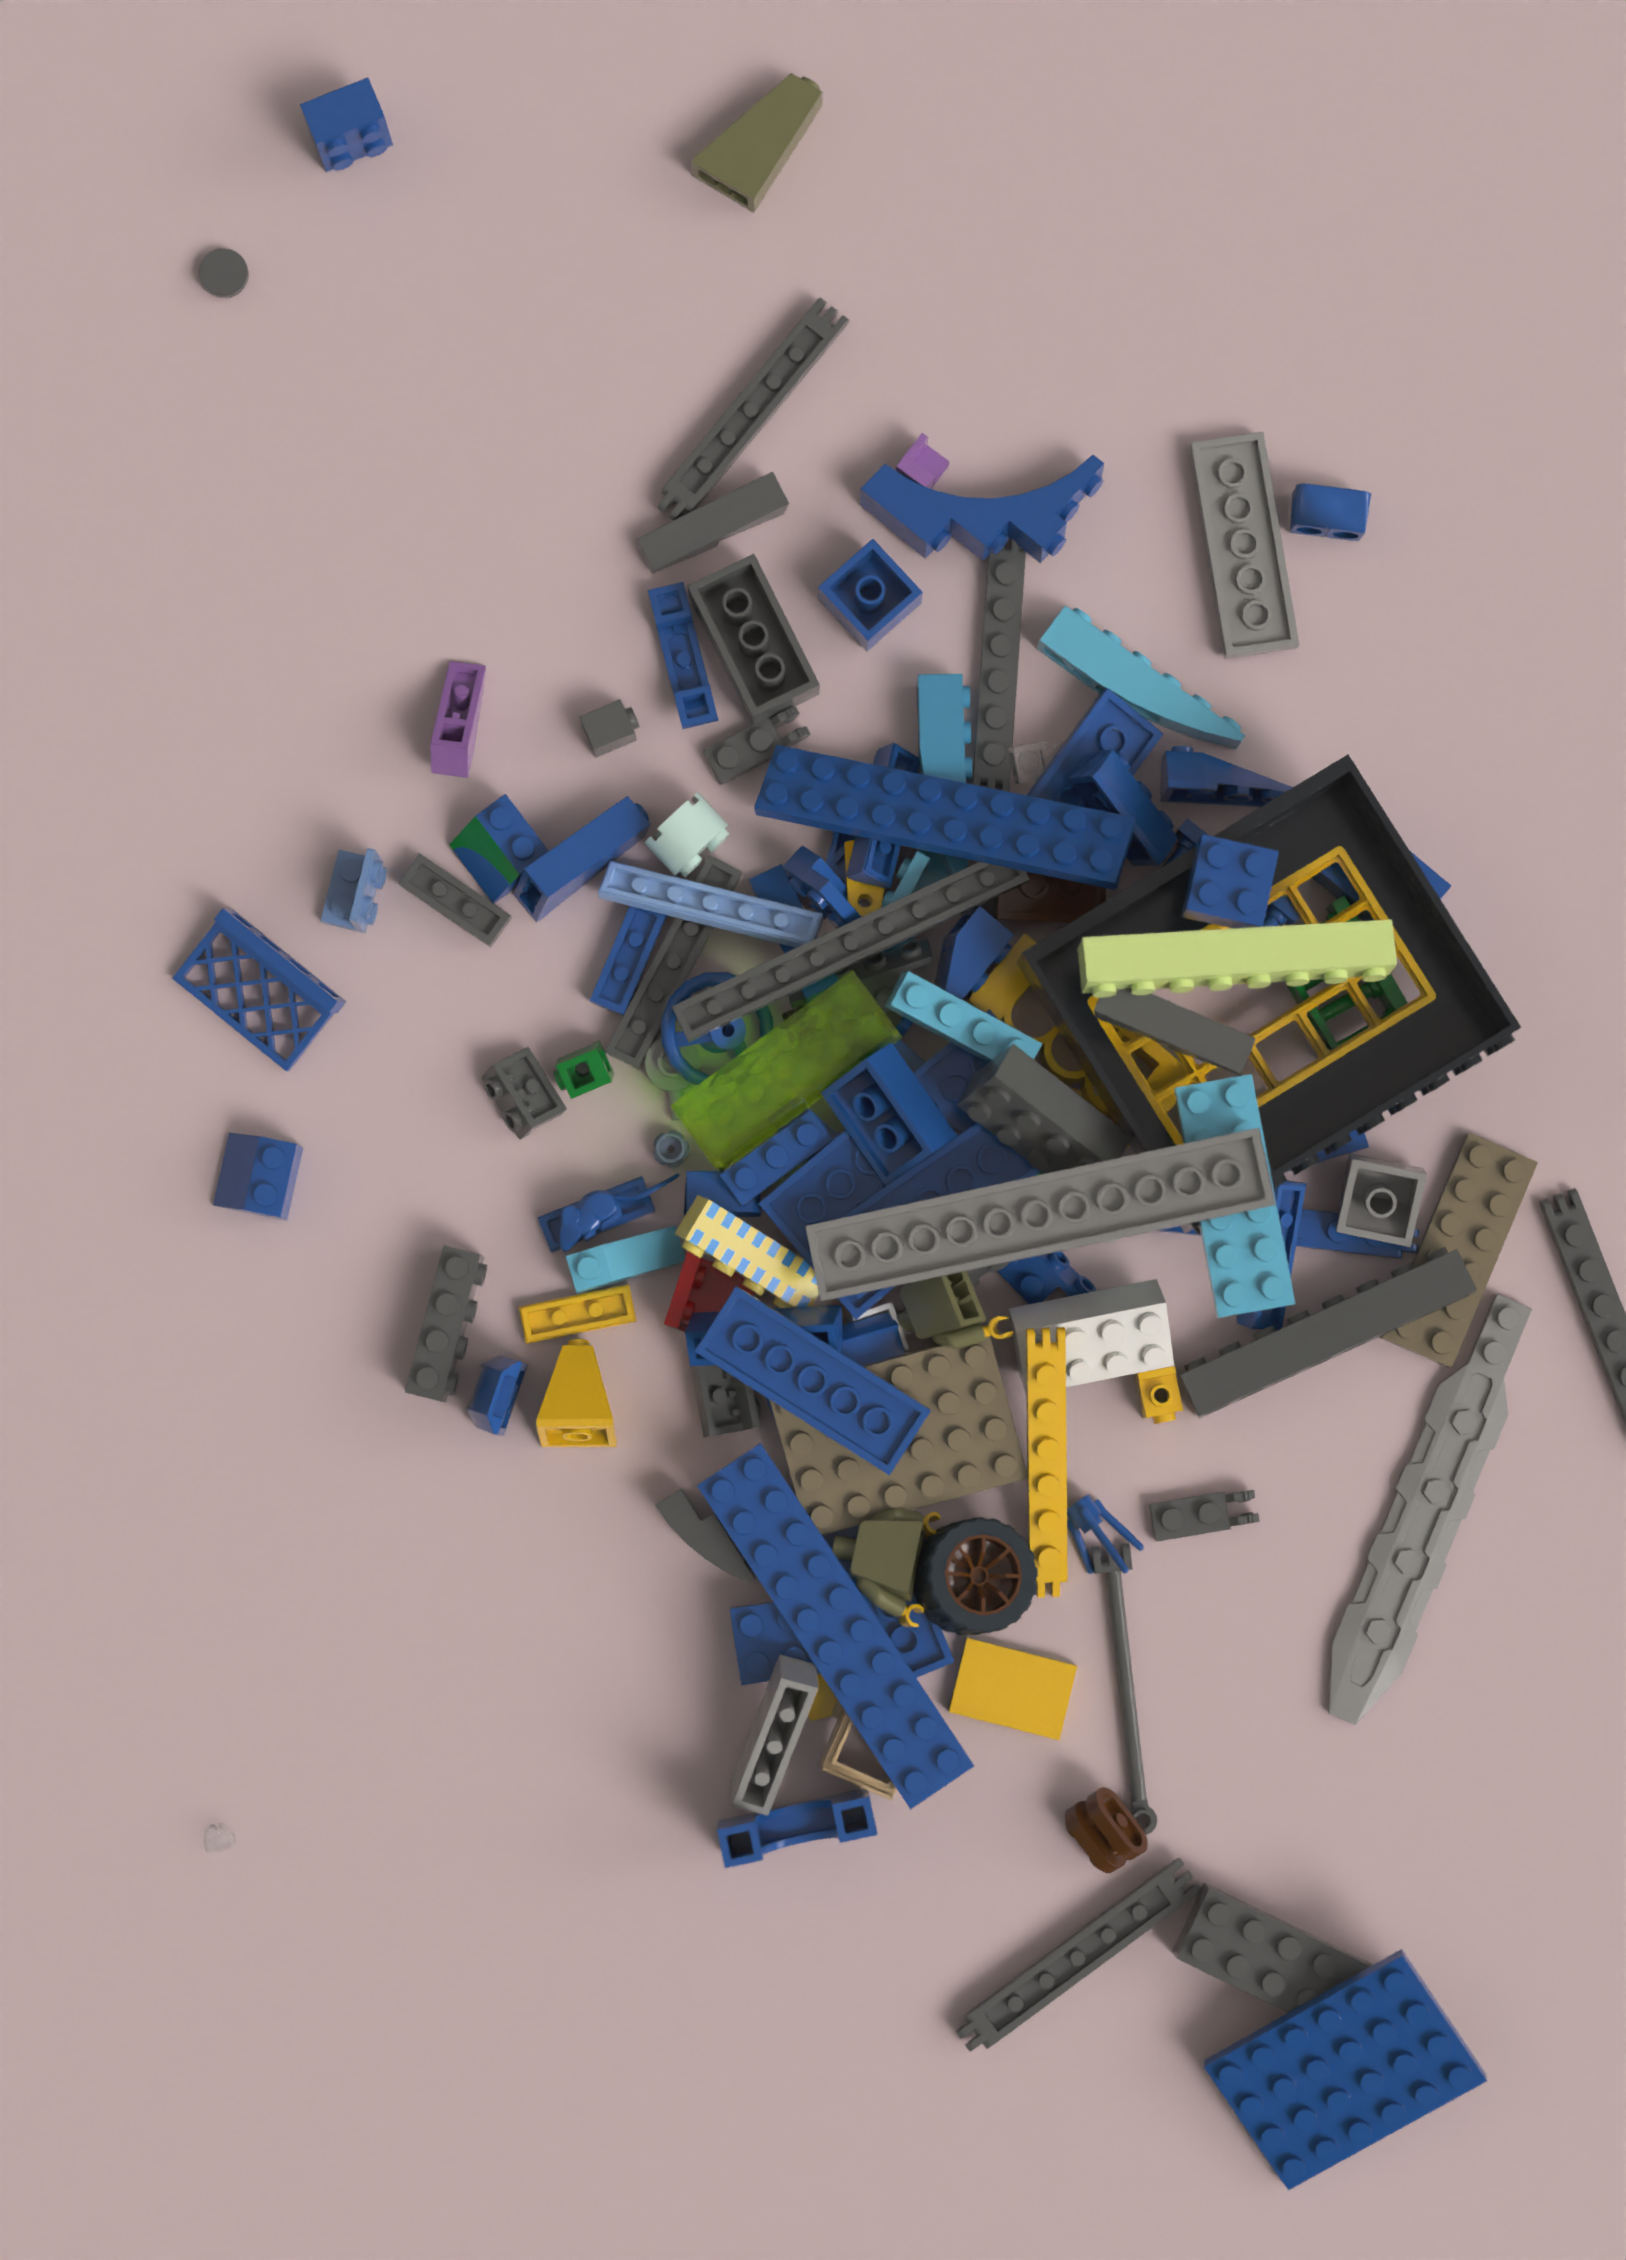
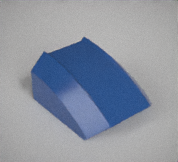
[841,1312,905,1365]
[466,1355,528,1436]

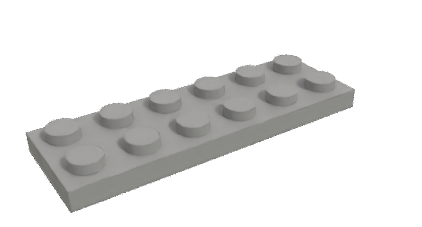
[1189,432,1299,659]

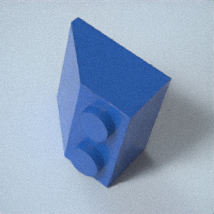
[213,1132,303,1221]

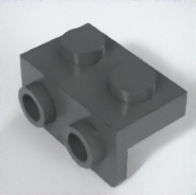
[690,1365,760,1438]

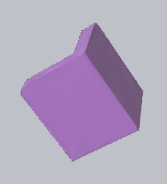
[896,433,949,489]

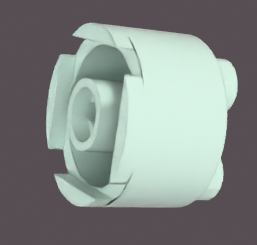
[644,792,730,878]

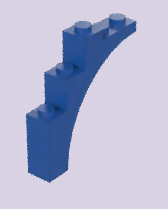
[860,454,1104,563]

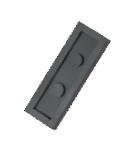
[398,853,512,948]

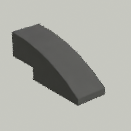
[655,1489,754,1582]

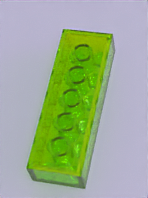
[670,970,903,1171]

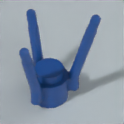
[1067,1494,1144,1574]

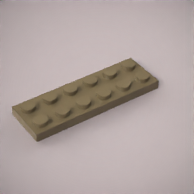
[1380,1132,1538,1368]

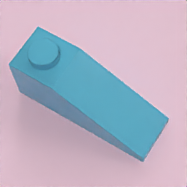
[566,1225,685,1294]

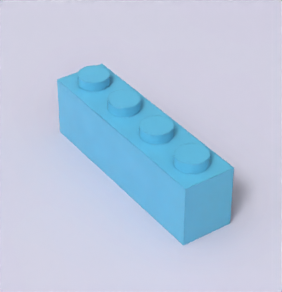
[884,971,1042,1063]

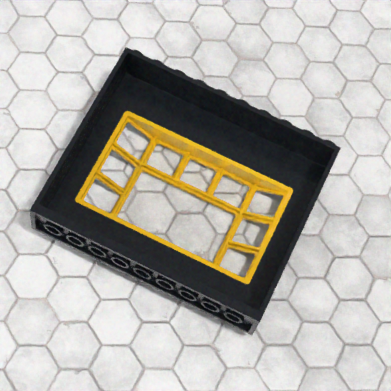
[1017,754,1521,1235]

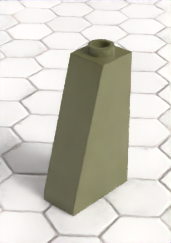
[691,73,822,213]

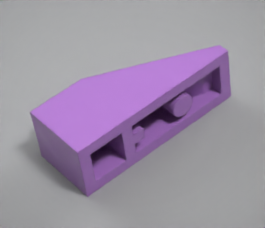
[430,661,486,778]

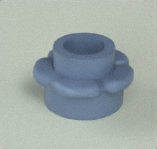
[653,1131,690,1168]

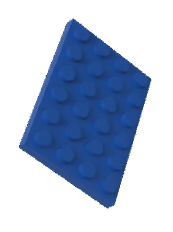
[1204,1949,1487,2190]

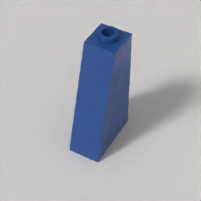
[513,796,651,923]

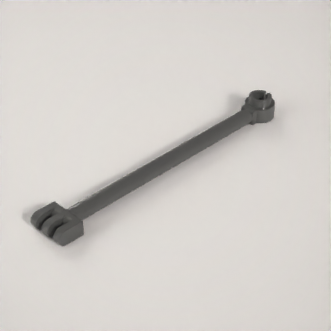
[1091,1543,1157,1835]

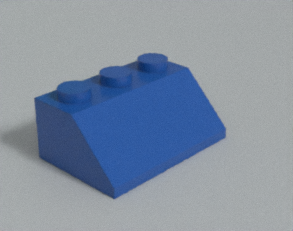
[1068,749,1178,866]
[821,1043,957,1186]

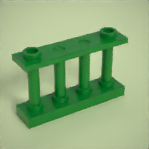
[1284,895,1408,1050]

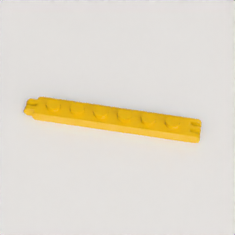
[1025,1327,1068,1598]

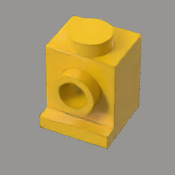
[1134,1366,1183,1424]

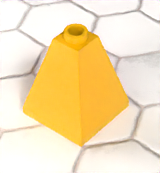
[536,1339,617,1447]

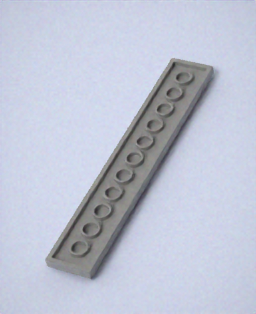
[805,1128,1276,1301]

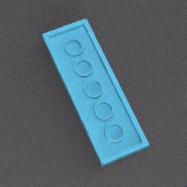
[1174,1074,1296,1318]

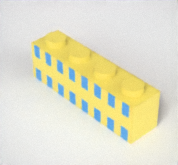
[674,1195,819,1308]

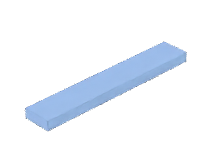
[598,861,823,948]

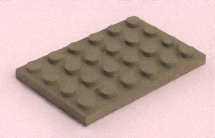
[769,1337,1028,1535]

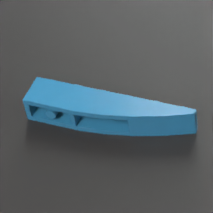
[917,674,972,876]

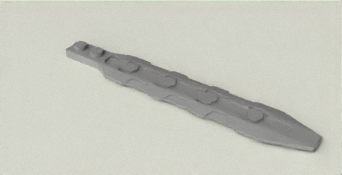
[1328,1294,1532,1725]

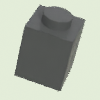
[579,699,640,758]

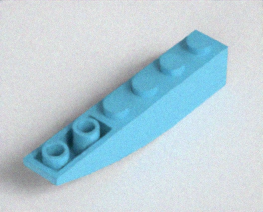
[1037,605,1246,749]

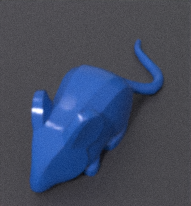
[559,1173,680,1252]

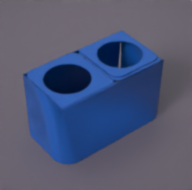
[1290,484,1371,541]
[684,1171,761,1218]

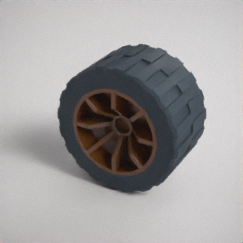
[913,1517,1038,1636]

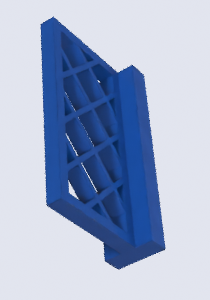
[172,908,347,1072]

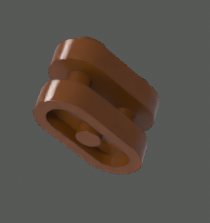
[1065,1787,1148,1874]

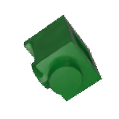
[553,1040,614,1099]

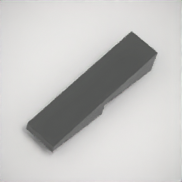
[636,471,789,574]
[1094,988,1255,1076]

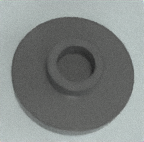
[199,249,249,298]

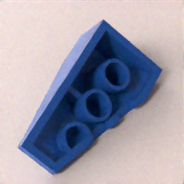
[1160,746,1293,807]

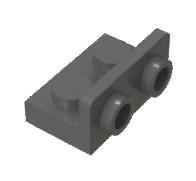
[482,1047,567,1140]

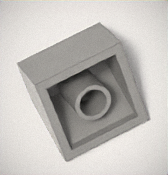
[1336,1153,1427,1247]

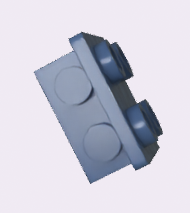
[321,848,387,933]

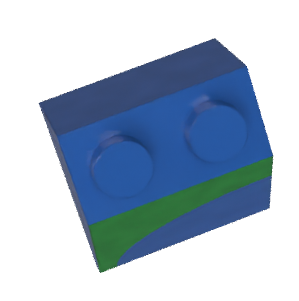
[449,794,549,904]

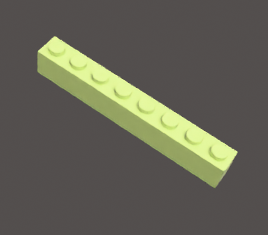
[1078,919,1397,998]

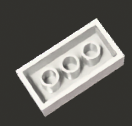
[1009,1279,1174,1394]

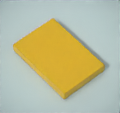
[948,1637,1077,1740]

